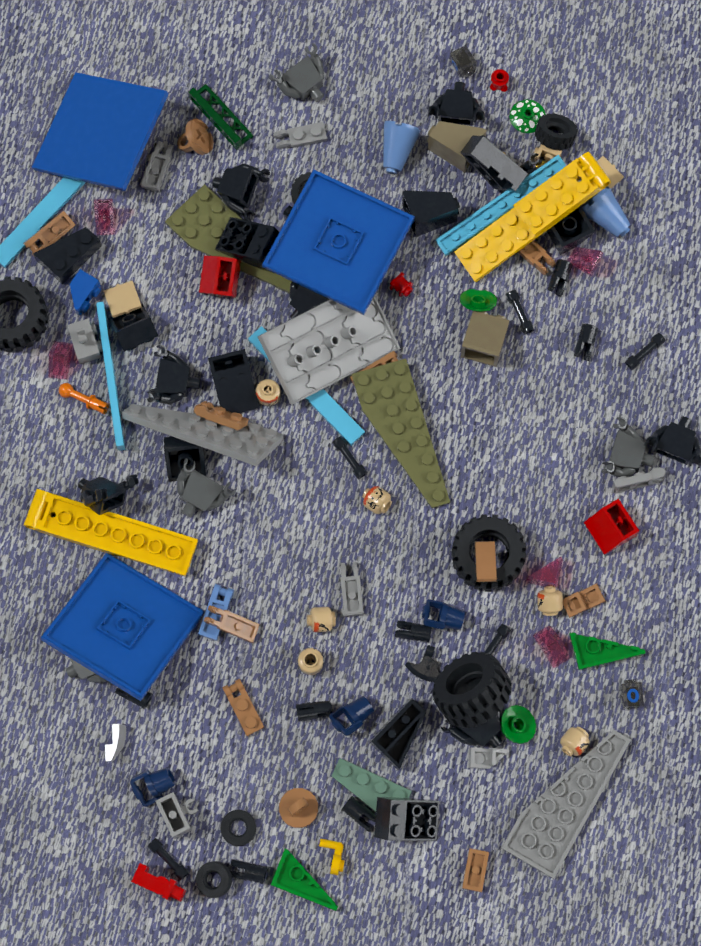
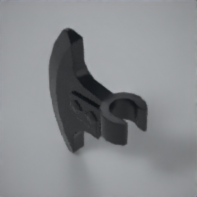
[405,645,439,682]

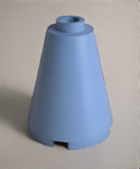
[383,121,420,174]
[582,187,630,237]

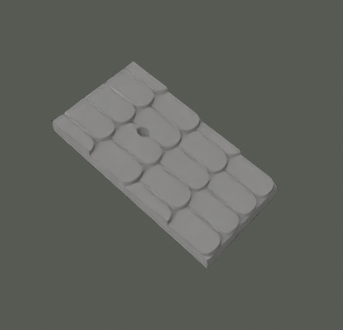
[257,295,401,405]

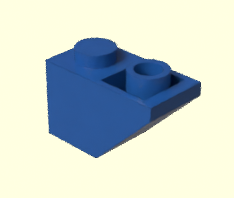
[70,269,101,316]

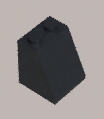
[402,190,460,237]

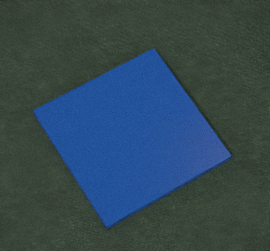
[32,72,169,191]
[262,169,415,315]
[41,553,204,701]

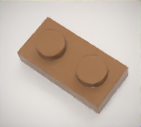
[462,848,489,893]

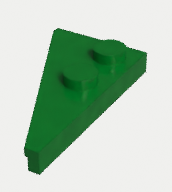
[569,632,646,670]
[271,849,338,911]

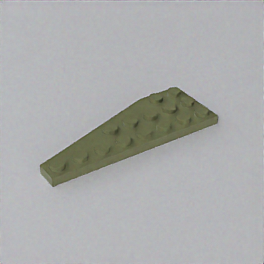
[165,184,292,293]
[351,358,450,508]

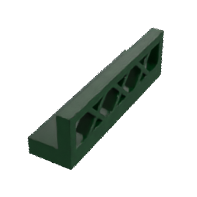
[188,84,253,150]

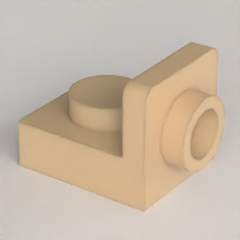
[534,144,562,162]

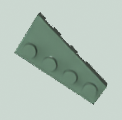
[332,758,412,812]

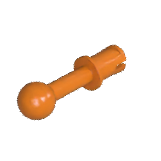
[59,383,109,415]

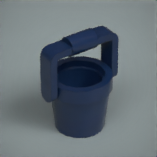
[422,599,465,630]
[329,696,374,736]
[130,767,176,807]

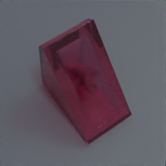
[93,199,116,235]
[567,247,603,276]
[48,341,73,380]
[527,557,563,588]
[532,626,570,669]

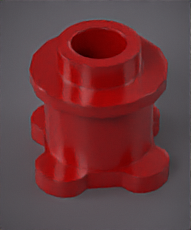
[490,69,509,92]
[390,272,413,297]

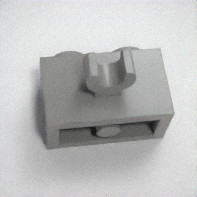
[67,318,103,364]
[155,792,198,839]

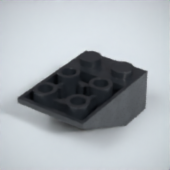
[215,217,279,269]
[208,349,260,413]
[374,797,440,841]

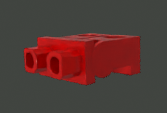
[131,863,186,902]

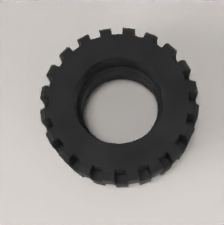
[0,276,49,352]
[451,514,526,592]
[432,652,512,728]

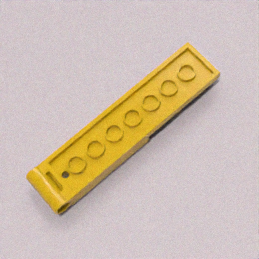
[454,152,611,282]
[23,489,198,577]

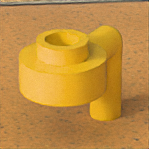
[319,839,345,875]

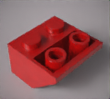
[199,256,241,298]
[584,498,639,555]

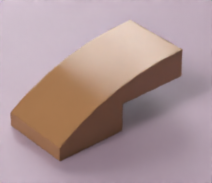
[475,541,497,582]
[563,583,606,618]

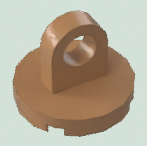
[177,118,214,155]
[279,788,318,828]

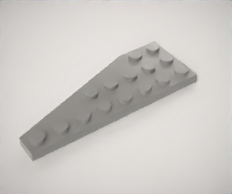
[122,404,284,466]
[501,730,631,879]

